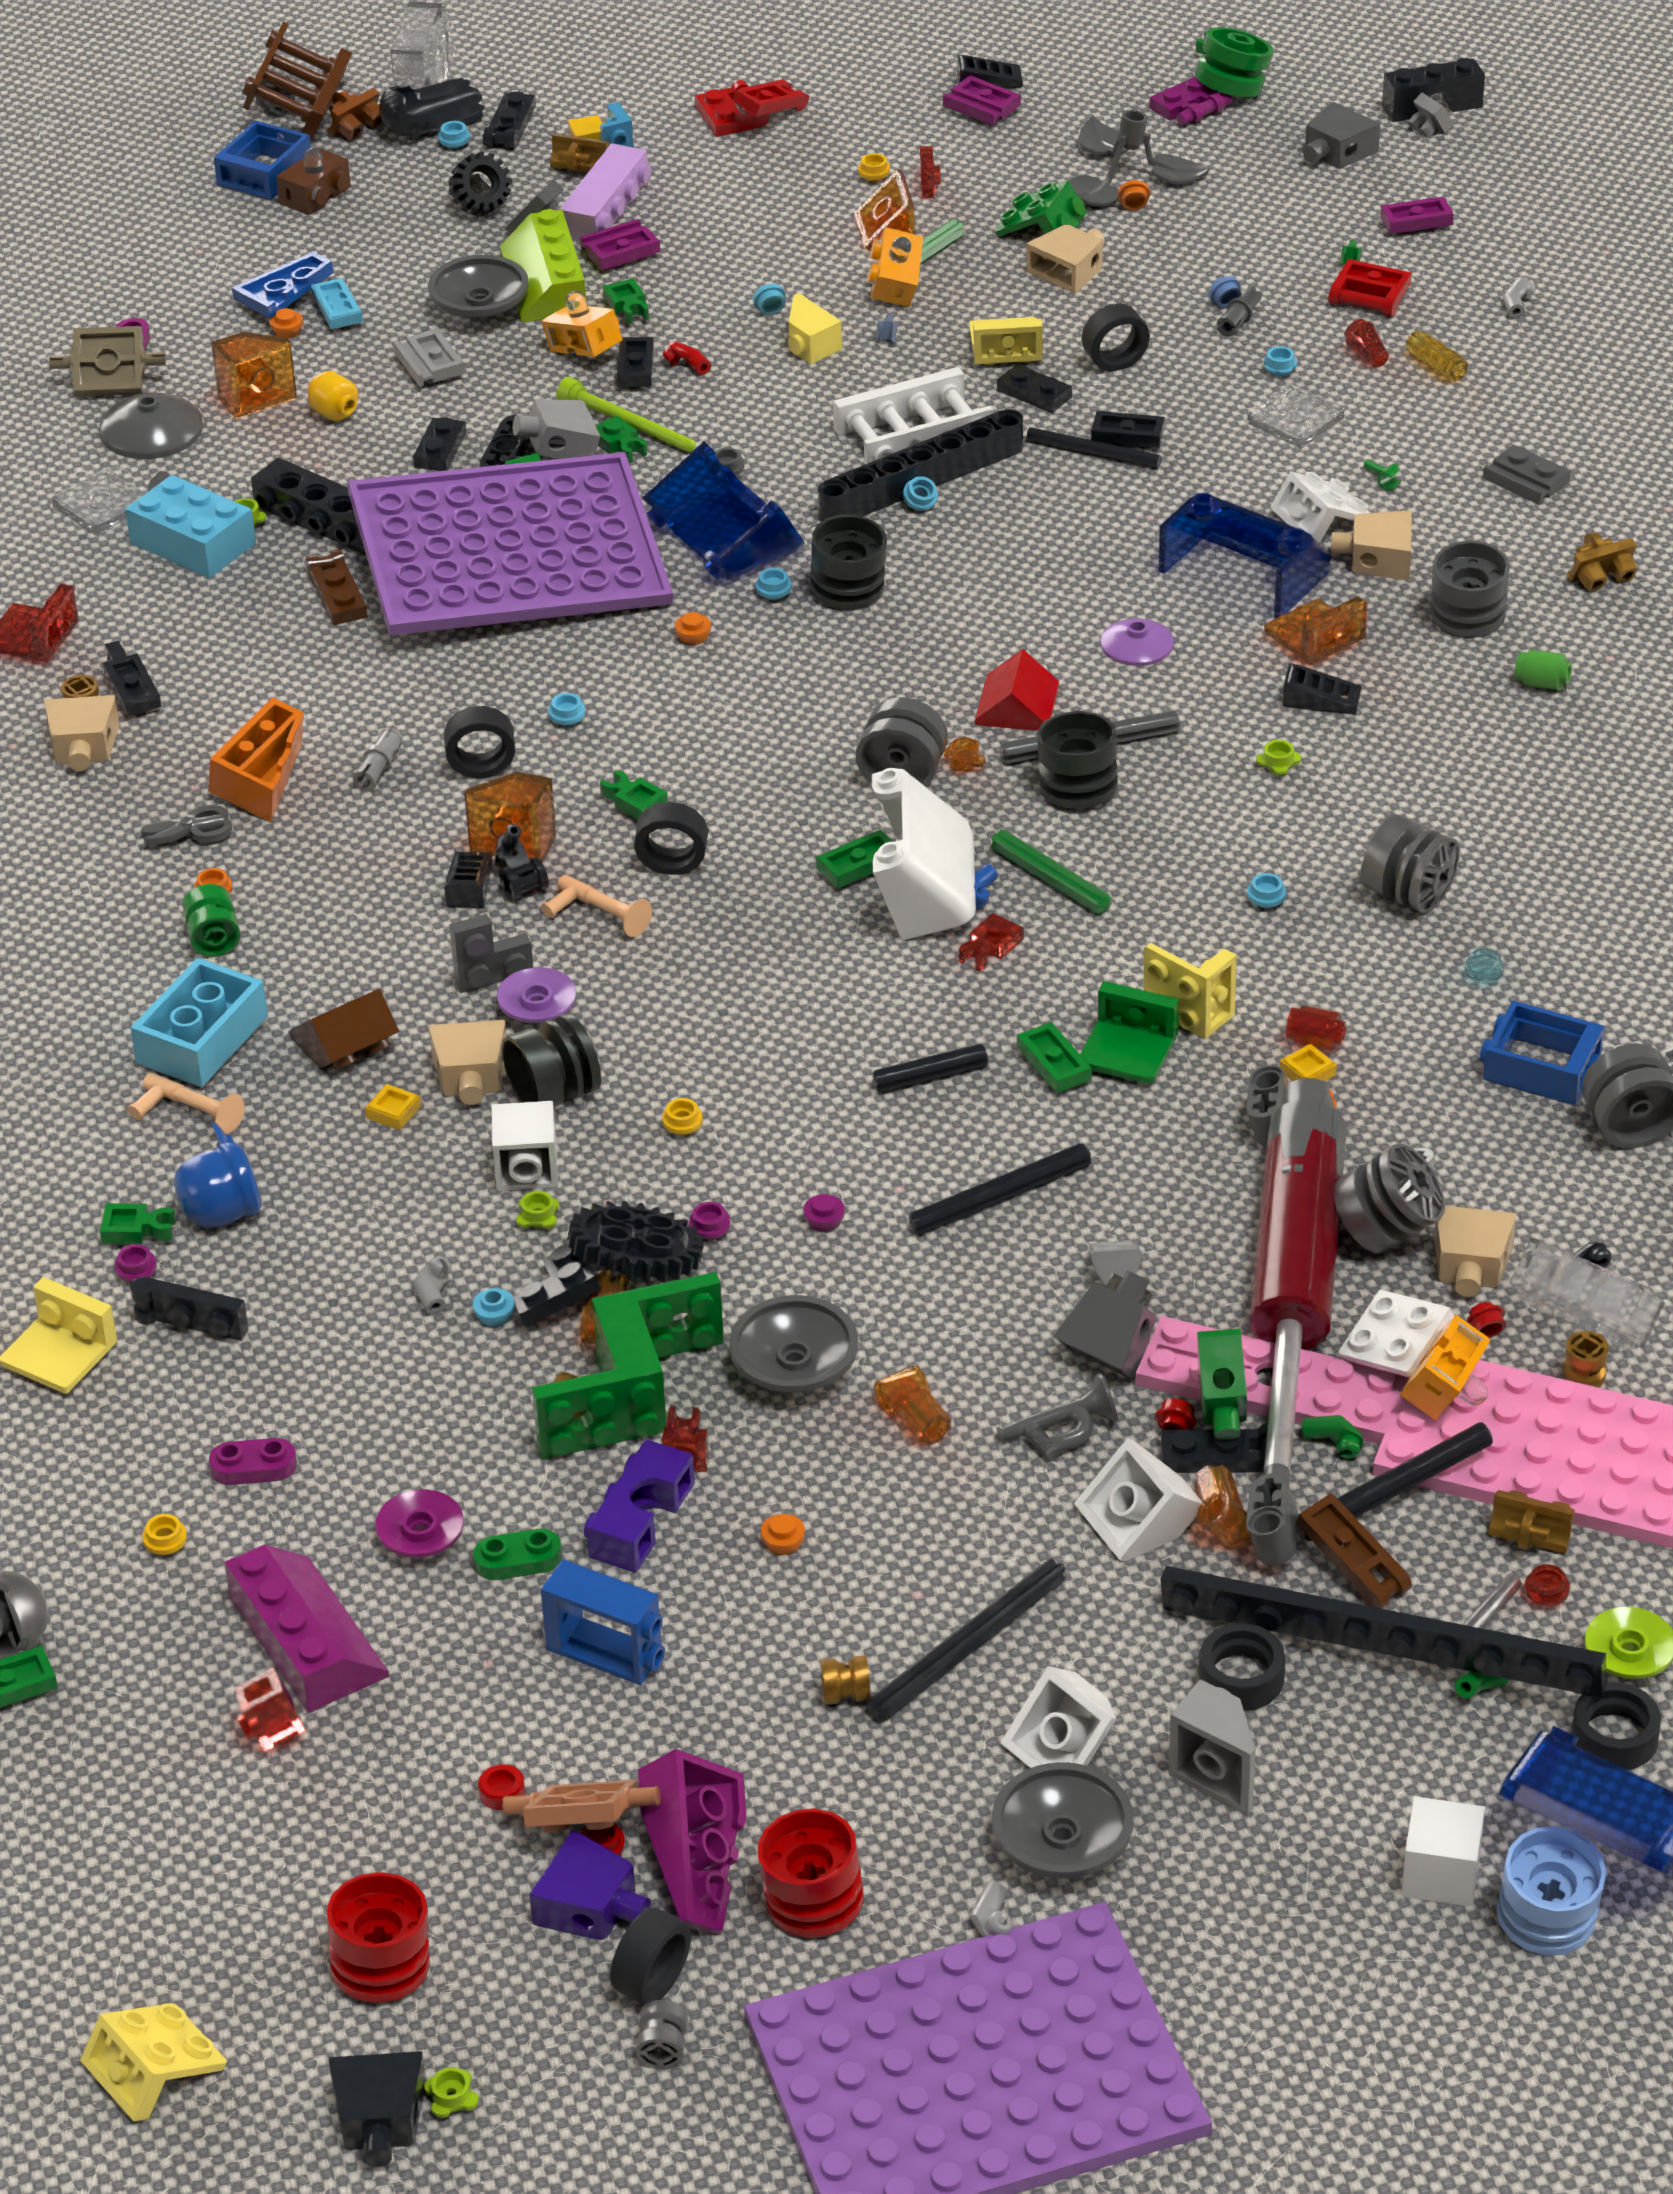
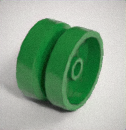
[1195,27,1274,97]

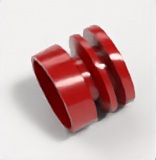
[758,1808,864,1938]
[326,1872,430,2003]

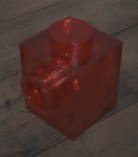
[233,1667,306,1752]

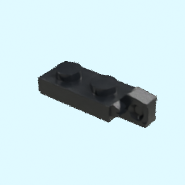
[103,640,162,716]

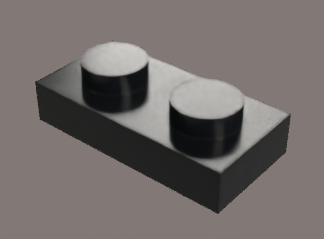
[617,337,654,388]
[997,364,1072,413]
[1091,411,1165,448]
[413,417,467,471]

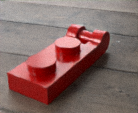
[732,79,809,117]

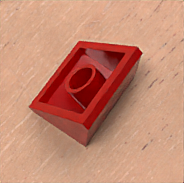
[975,649,1059,731]

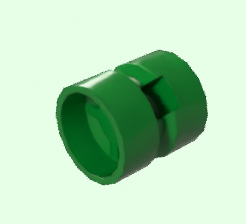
[182,884,241,957]

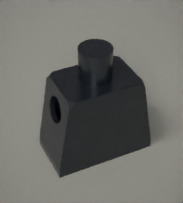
[329,2051,426,2167]

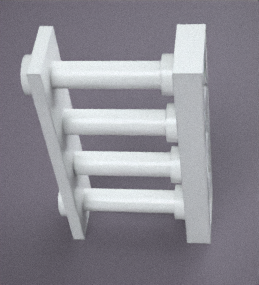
[833,367,993,464]

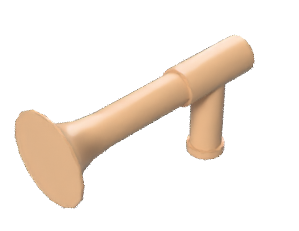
[541,875,652,937]
[128,1072,245,1134]

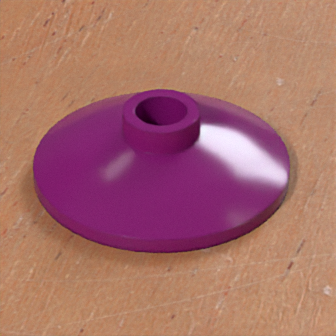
[375,1489,464,1558]

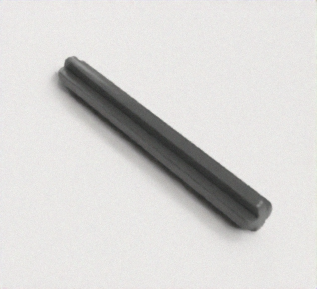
[1000,711,1180,764]

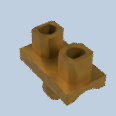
[550,134,609,173]
[1567,531,1638,592]
[1488,1490,1575,1554]

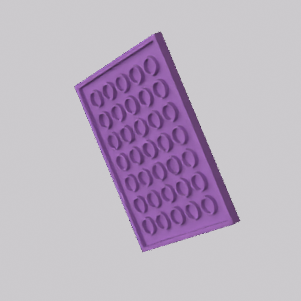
[348,452,673,636]
[744,1901,1212,2194]

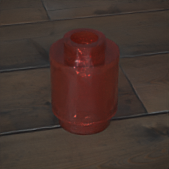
[1286,1005,1347,1051]

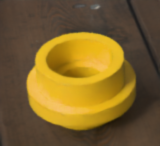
[858,153,890,182]
[662,1098,703,1135]
[142,1514,187,1555]

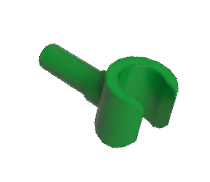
[1339,240,1362,265]
[1363,459,1401,491]

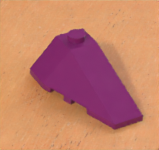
[638,1749,747,1935]

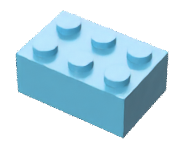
[125,475,256,578]
[130,957,268,1087]

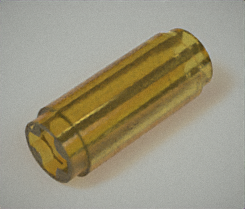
[1406,330,1468,381]

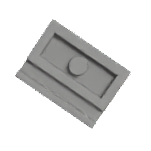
[393,329,465,387]

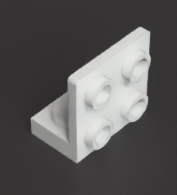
[1270,471,1370,546]
[1339,1289,1454,1377]

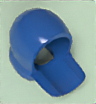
[174,1122,262,1228]

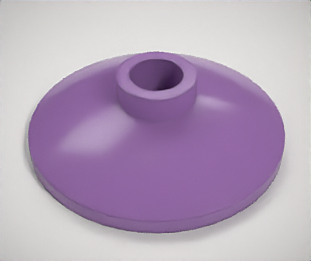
[1101,618,1174,666]
[497,967,576,1023]

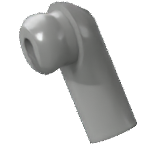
[414,1256,452,1315]

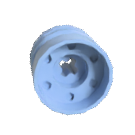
[1496,1826,1607,1956]

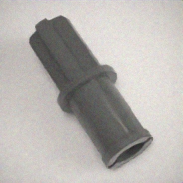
[1216,286,1262,337]

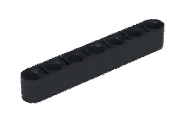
[818,409,1023,522]

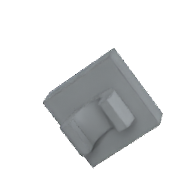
[1409,93,1454,137]

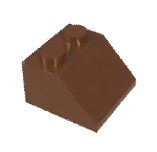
[288,988,400,1070]

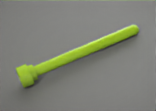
[556,376,696,453]

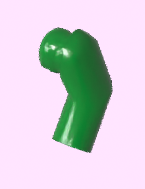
[1302,1415,1364,1459]
[1455,1671,1511,1699]

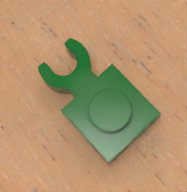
[602,278,649,324]
[595,416,647,463]
[600,770,668,820]
[100,1203,176,1244]

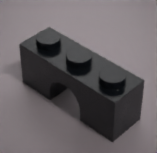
[1382,58,1485,122]

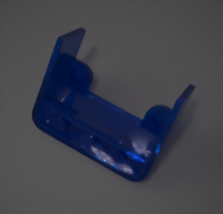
[1158,493,1331,620]
[1498,1726,1673,1877]

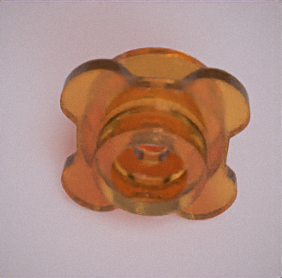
[943,737,986,772]

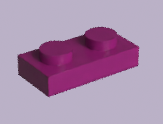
[1380,196,1454,234]

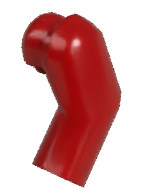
[662,341,711,375]

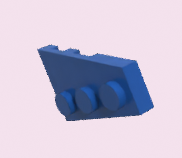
[232,252,334,318]

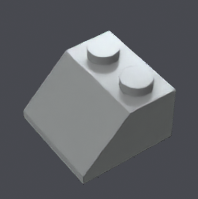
[1169,1679,1256,1815]

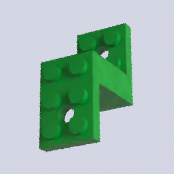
[532,1272,724,1460]

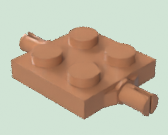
[503,1779,661,1833]

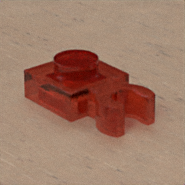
[919,146,941,198]
[959,913,1024,971]
[662,1406,709,1472]

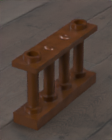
[242,21,352,140]

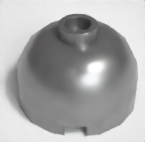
[0,1570,48,1659]

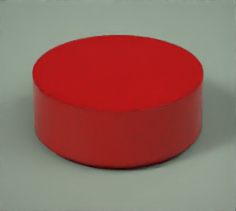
[478,1764,525,1810]

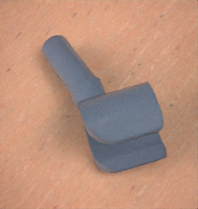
[875,314,898,342]

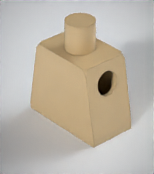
[1027,225,1105,294]
[1331,511,1412,580]
[44,695,119,771]
[429,1020,506,1105]
[1434,1206,1517,1297]

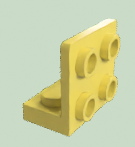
[969,317,1043,365]
[1143,943,1237,1039]
[0,1277,118,1394]
[80,2003,227,2122]

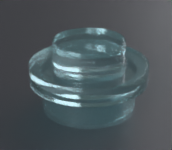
[1464,948,1504,984]

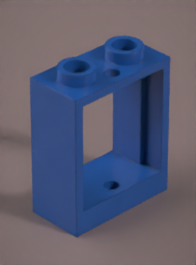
[214,120,311,200]
[1479,1001,1605,1105]
[541,1559,665,1686]

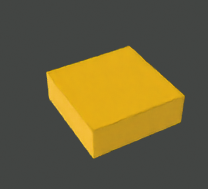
[568,115,603,140]
[1280,1043,1337,1081]
[365,1084,422,1130]

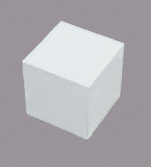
[492,1101,558,1191]
[1402,1796,1485,1907]

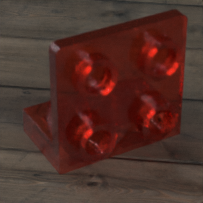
[0,583,79,663]

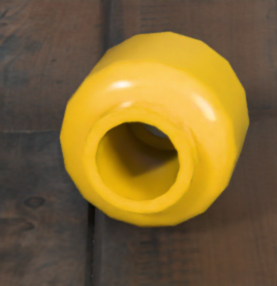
[308,371,358,422]

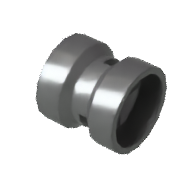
[635,2000,688,2069]

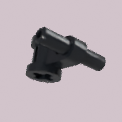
[495,824,549,901]

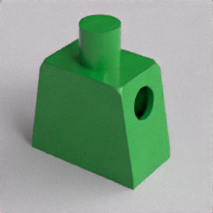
[1197,1328,1247,1440]

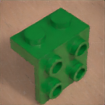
[995,180,1087,237]
[1080,981,1179,1083]

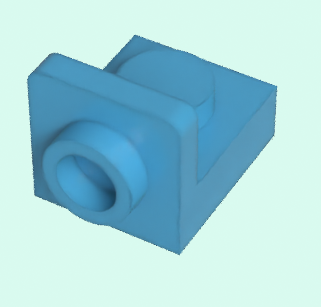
[600,102,634,148]

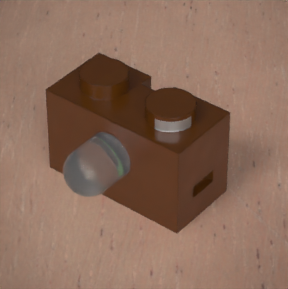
[276,148,351,216]

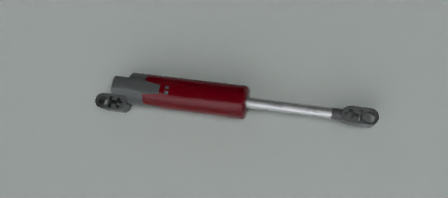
[1246,1065,1346,1565]

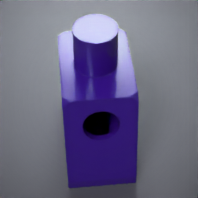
[529,1830,651,1940]

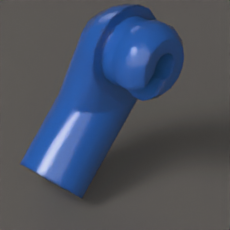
[974,864,998,909]

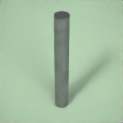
[1436,1573,1522,1669]

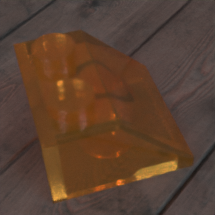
[211,332,297,419]
[464,772,556,863]

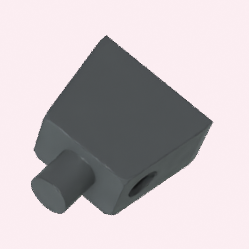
[1303,102,1380,168]
[1054,1270,1156,1381]

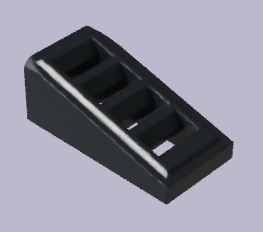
[957,55,1023,89]
[1283,663,1362,714]
[444,851,493,908]

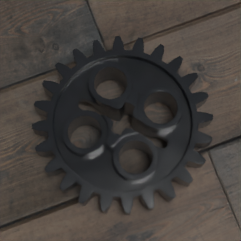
[567,1201,704,1283]

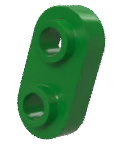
[473,1528,562,1580]

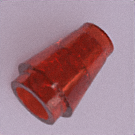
[1344,319,1389,368]

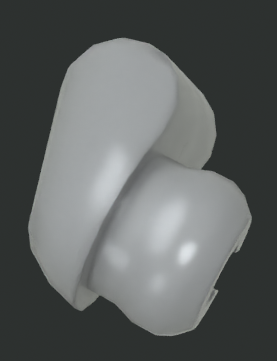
[1503,277,1535,319]
[970,1881,1013,1937]

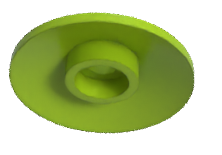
[1585,1607,1673,1679]

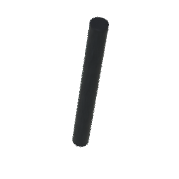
[1026,427,1162,469]

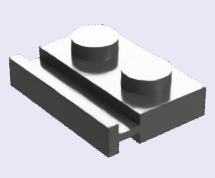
[1483,445,1571,505]

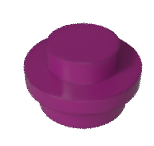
[803,1194,845,1232]
[689,1201,730,1239]
[114,1244,157,1282]

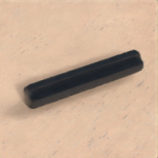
[872,1044,988,1093]

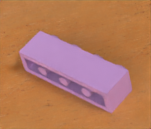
[559,143,651,241]

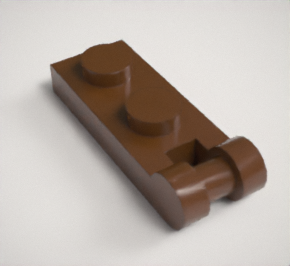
[306,549,368,626]
[1296,1492,1412,1608]

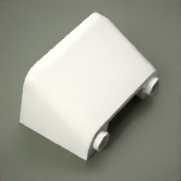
[872,768,976,941]

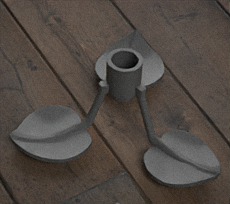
[1069,110,1210,207]

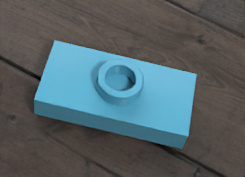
[311,278,363,329]

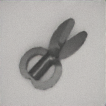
[141,805,232,845]

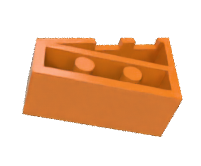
[208,697,304,822]

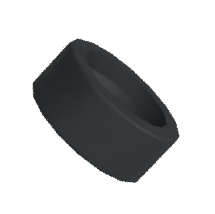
[1081,303,1150,372]
[443,706,516,779]
[634,802,709,875]
[1198,1623,1286,1710]
[1571,1682,1662,1771]
[610,1907,691,2005]

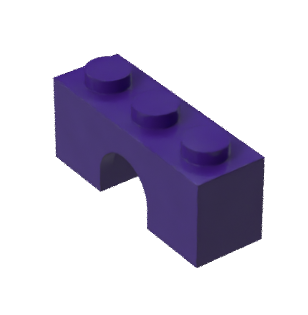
[584,1439,695,1573]

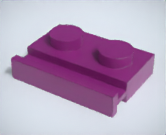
[943,76,1021,126]
[580,219,660,270]

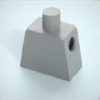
[513,399,600,459]

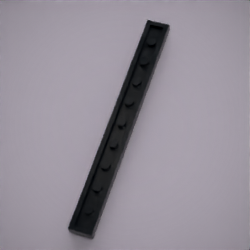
[1160,1566,1607,1698]

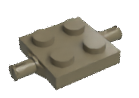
[49,326,166,396]

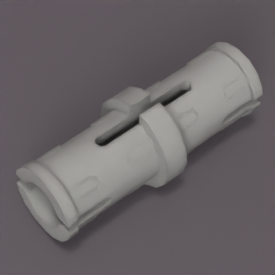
[353,727,403,791]

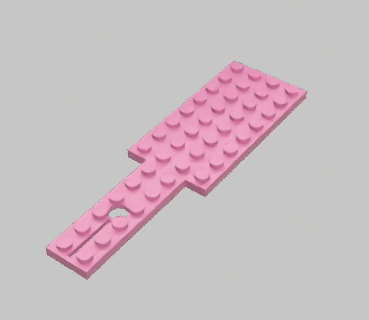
[1135,1316,1673,1549]

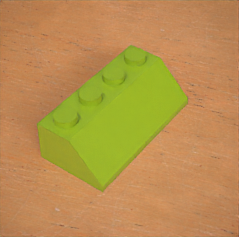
[500,209,587,323]

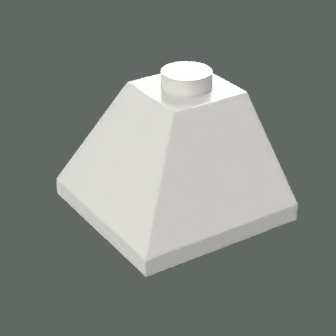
[1074,1438,1205,1562]
[1001,1666,1116,1768]

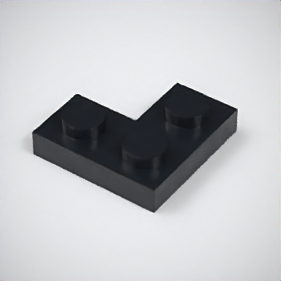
[513,1244,602,1327]

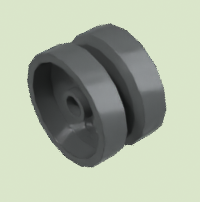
[856,697,948,787]
[1581,1043,1673,1149]

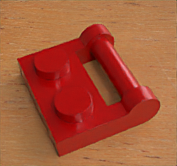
[695,80,770,137]
[1328,259,1412,317]

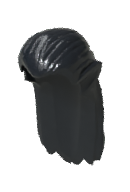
[379,78,485,140]

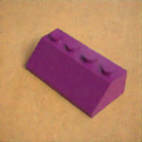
[224,1544,389,1713]

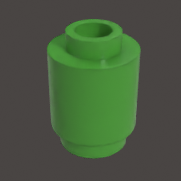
[1515,649,1572,691]

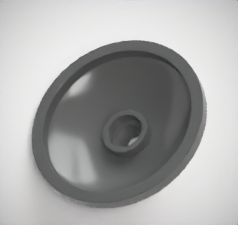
[428,255,529,318]
[99,393,203,459]
[730,1295,858,1393]
[992,1762,1133,1878]

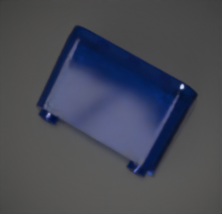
[642,441,805,581]

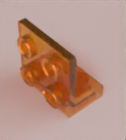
[1264,596,1368,665]

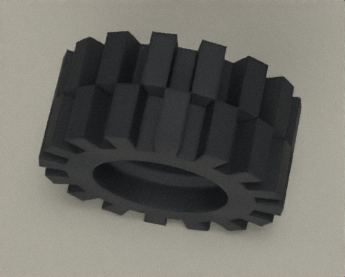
[448,152,512,215]

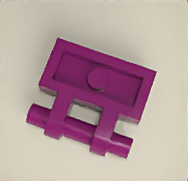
[1149,77,1233,125]

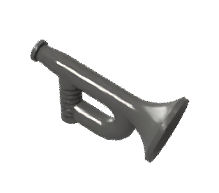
[996,1373,1118,1462]

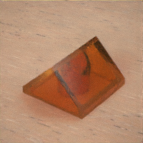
[854,168,915,251]

